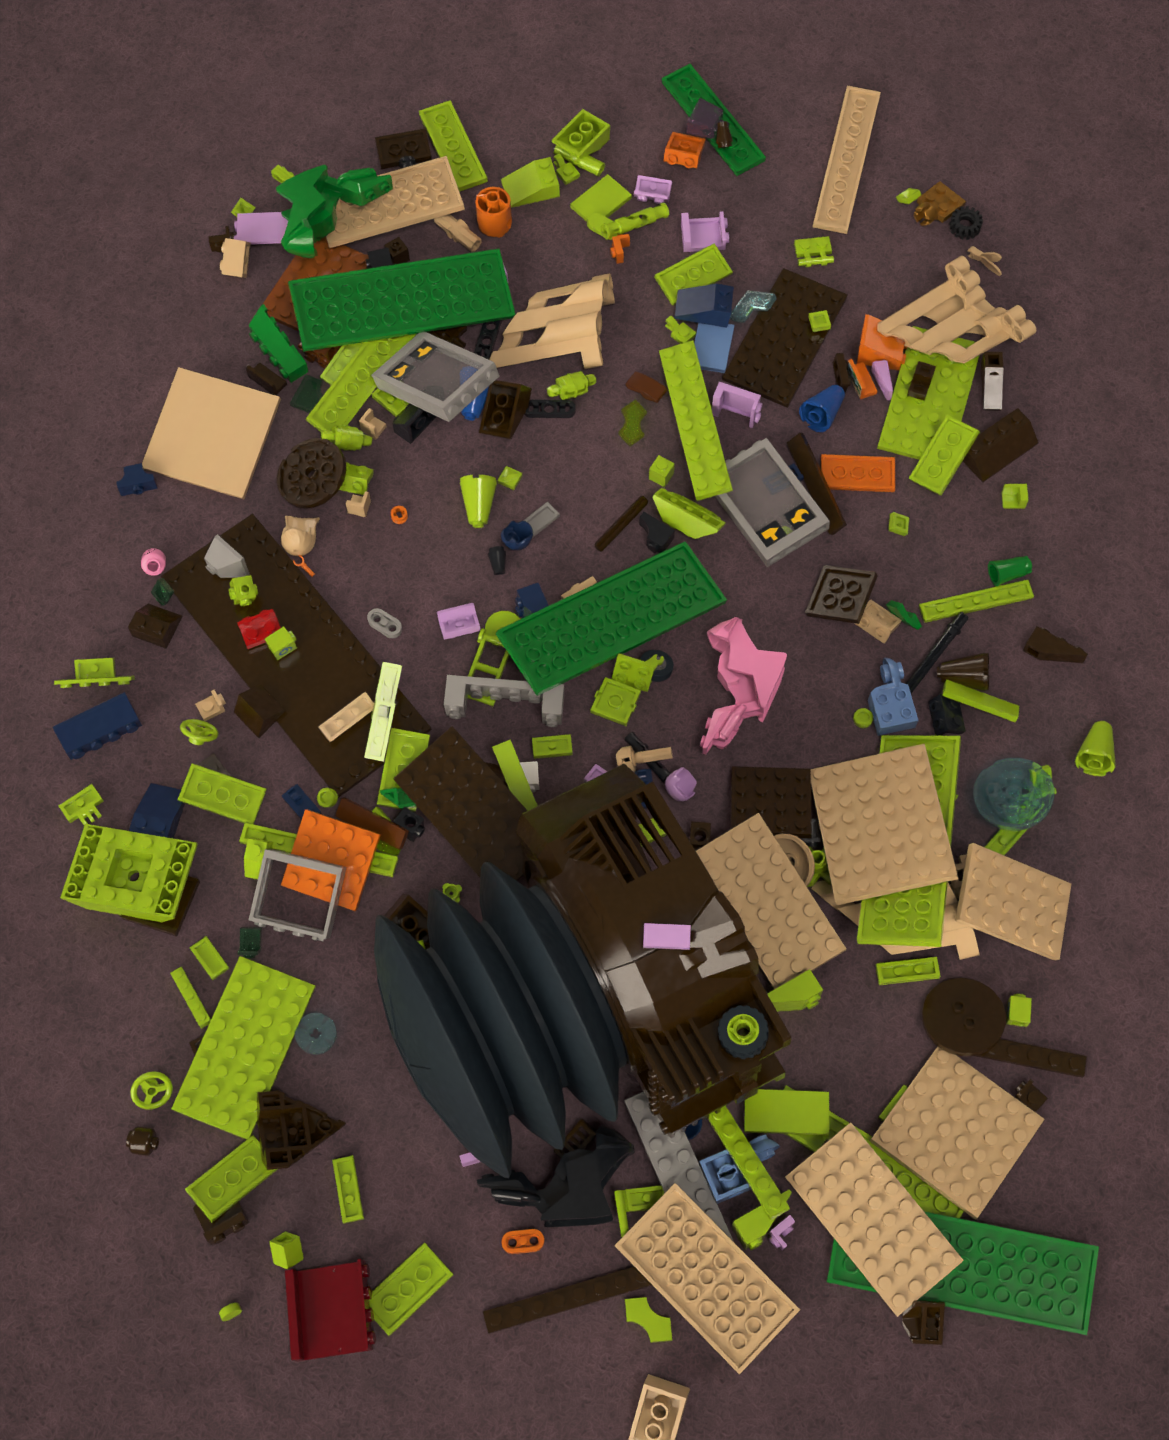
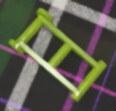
[468,628,509,707]

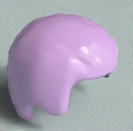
[665,767,697,801]

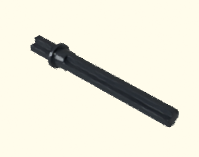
[905,612,969,694]

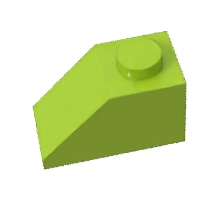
[244,838,273,880]

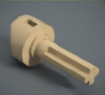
[616,746,673,772]

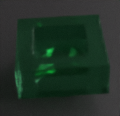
[151,578,174,606]

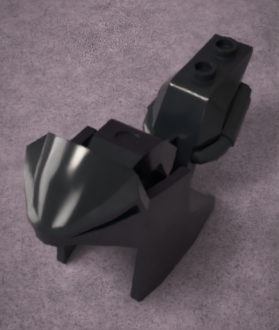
[477,1124,635,1227]

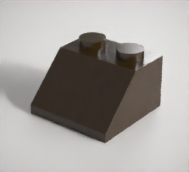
[128,603,183,649]

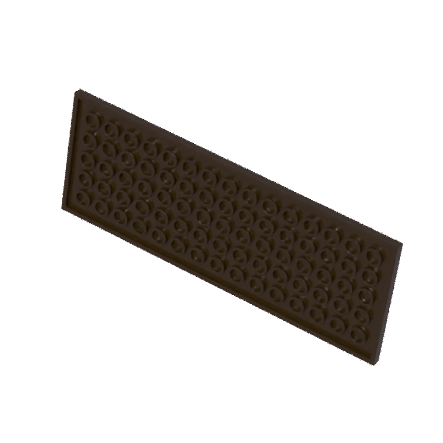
[161,513,432,798]

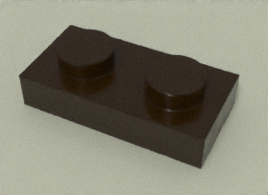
[832,353,851,393]

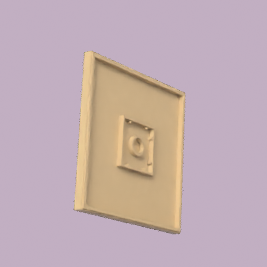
[142,367,281,499]

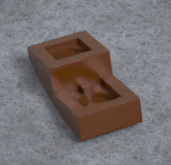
[625,371,667,403]

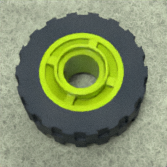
[718,1005,769,1059]

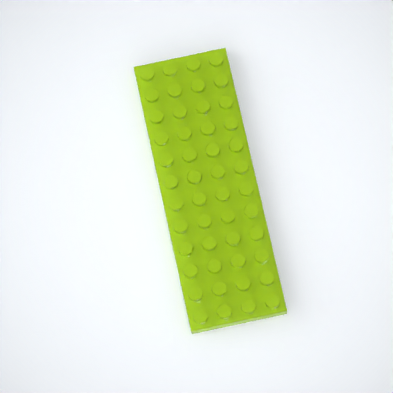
[857,735,961,947]

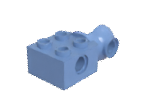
[867,658,919,736]
[699,1135,780,1204]

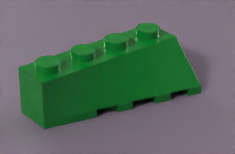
[249,304,309,383]

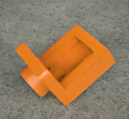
[610,234,630,264]

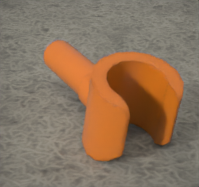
[293,555,315,577]

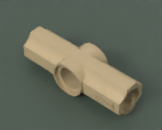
[434,214,482,252]

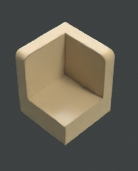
[359,408,387,440]
[346,491,371,517]

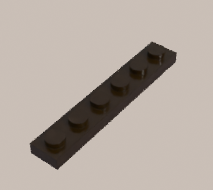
[975,1039,1087,1078]

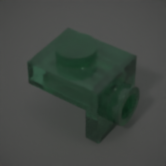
[238,927,262,958]

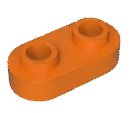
[501,1229,545,1254]

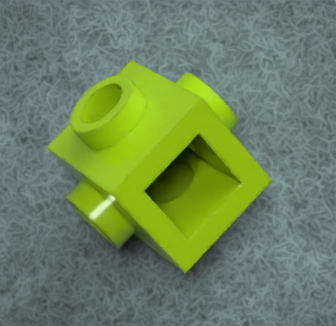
[229,575,258,606]

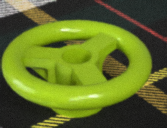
[180,719,219,745]
[130,1071,173,1110]

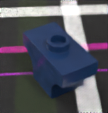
[117,463,158,496]

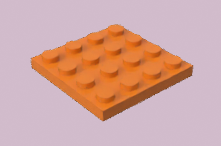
[281,809,381,911]

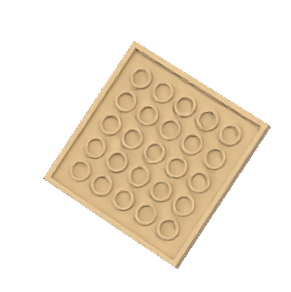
[870,1047,1044,1220]

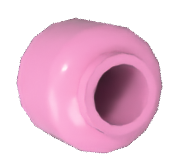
[141,548,166,576]

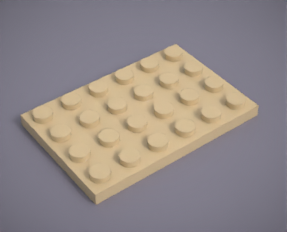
[955,843,1071,960]

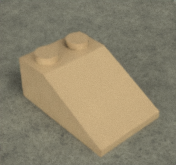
[628,1374,690,1440]

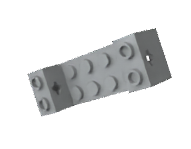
[444,675,564,727]

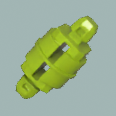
[547,371,596,400]
[321,425,372,451]

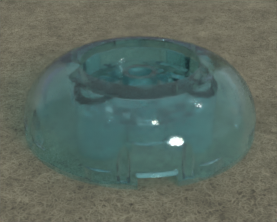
[973,758,1055,831]

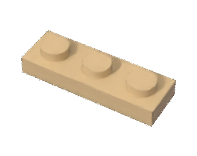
[318,692,374,742]

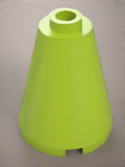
[460,475,497,528]
[1075,721,1116,776]

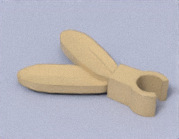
[967,246,1002,276]

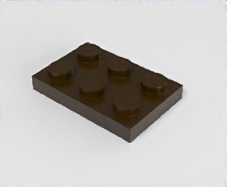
[375,128,432,169]

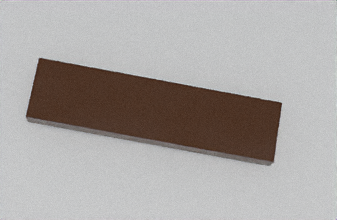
[335,798,409,849]

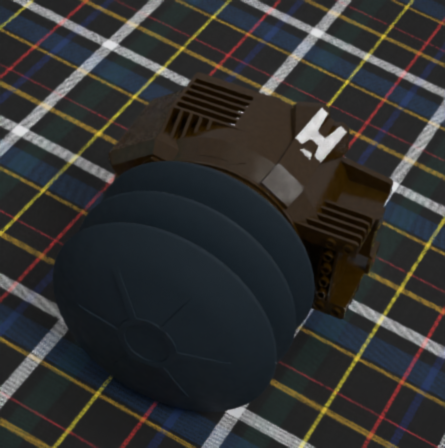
[374,764,792,1178]

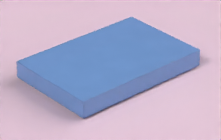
[694,323,734,373]

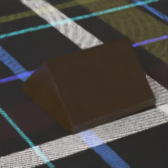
[234,684,286,738]

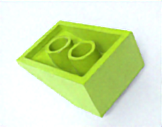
[552,109,610,159]
[501,157,560,208]
[768,969,823,1012]
[731,1189,792,1251]

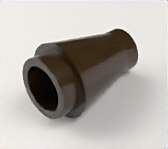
[716,121,733,148]

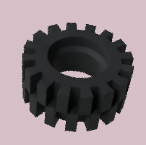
[949,206,983,240]

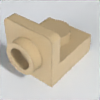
[195,690,226,721]

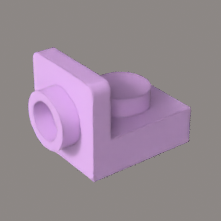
[768,1215,795,1250]

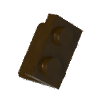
[193,1201,249,1245]

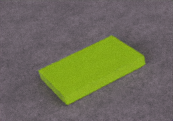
[570,174,632,222]

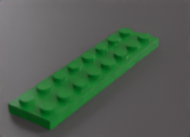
[662,64,766,176]

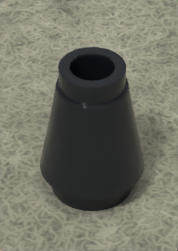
[488,546,506,575]

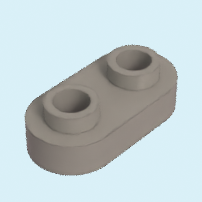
[367,608,402,638]

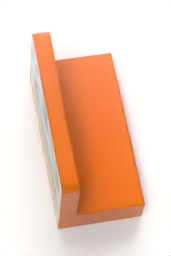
[847,359,877,399]

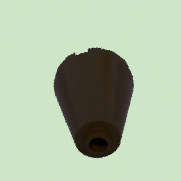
[937,652,989,691]

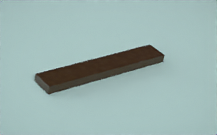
[787,433,847,535]

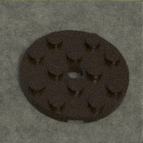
[277,438,346,509]

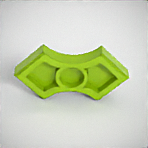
[625,1297,672,1343]

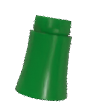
[988,556,1032,587]

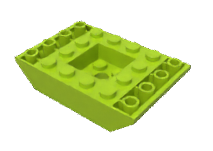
[60,824,198,922]

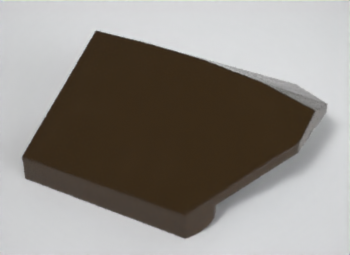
[902,1300,945,1345]

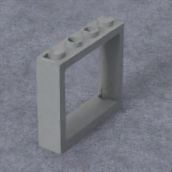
[249,849,347,941]

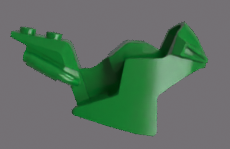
[276,165,393,258]

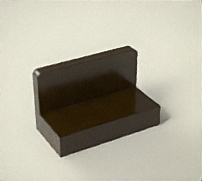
[246,362,287,396]

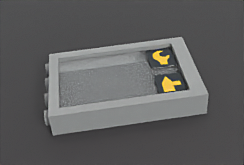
[372,332,500,422]
[715,438,830,567]

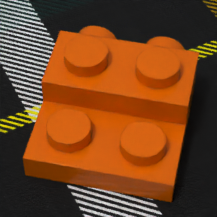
[664,132,706,168]

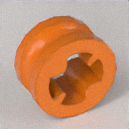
[391,506,408,524]

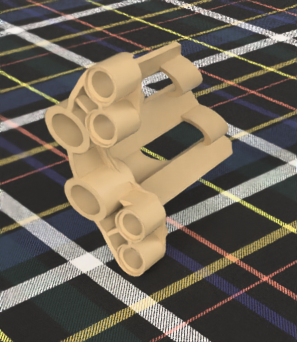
[877,256,1036,363]
[489,273,615,369]

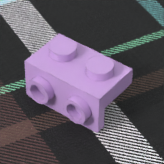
[634,175,672,204]
[437,603,481,640]

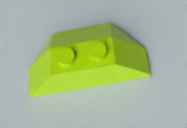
[653,488,726,539]

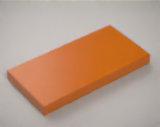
[821,454,895,492]

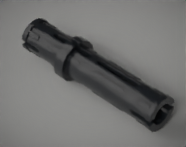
[624,732,671,782]

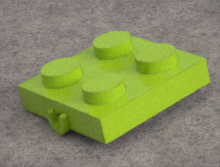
[590,677,641,726]

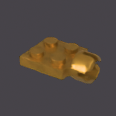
[914,181,966,226]

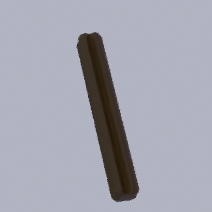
[595,496,648,552]

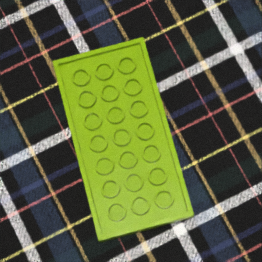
[877,326,980,460]
[171,956,316,1140]

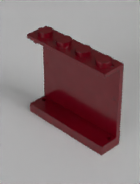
[285,1259,376,1362]

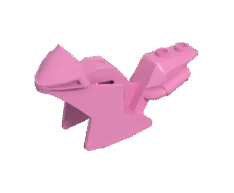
[700,617,787,755]

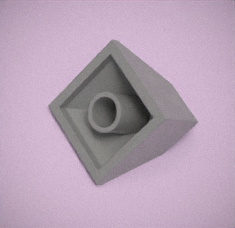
[204,535,250,578]

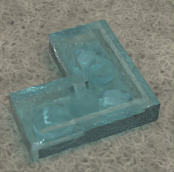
[730,290,777,323]

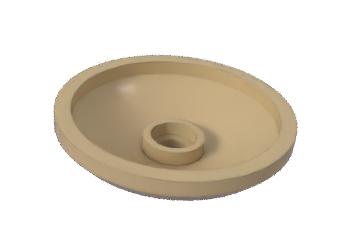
[774,834,815,887]

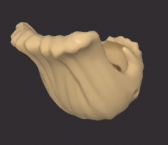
[281,516,320,556]

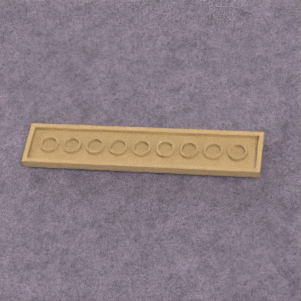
[813,86,881,234]

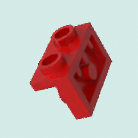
[237,609,281,649]

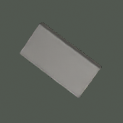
[523,502,560,538]

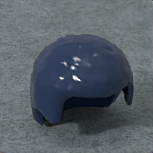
[501,521,533,550]

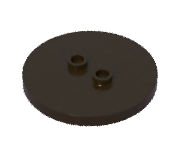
[922,978,1006,1056]

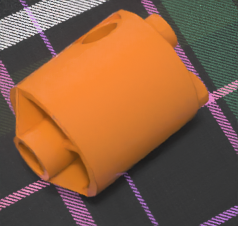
[475,187,512,238]

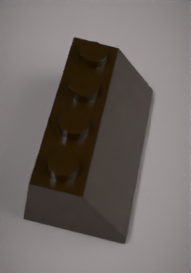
[963,408,1039,482]

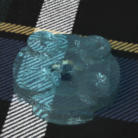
[295,1013,337,1055]

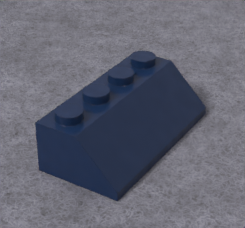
[53,692,142,760]

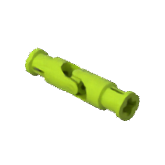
[601,202,669,240]

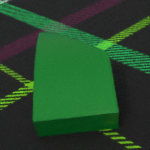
[886,600,922,630]
[380,788,417,809]

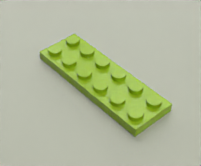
[419,100,488,192]

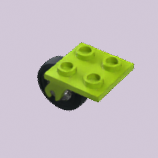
[612,650,674,692]

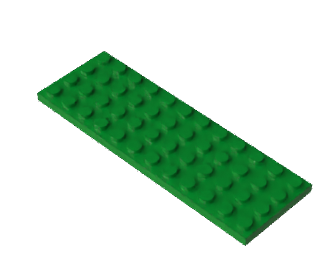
[288,249,515,352]
[496,541,727,696]
[826,1212,1099,1335]

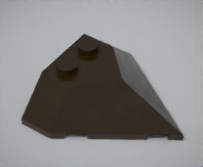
[257,1091,346,1170]

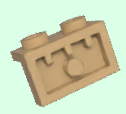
[854,600,902,643]

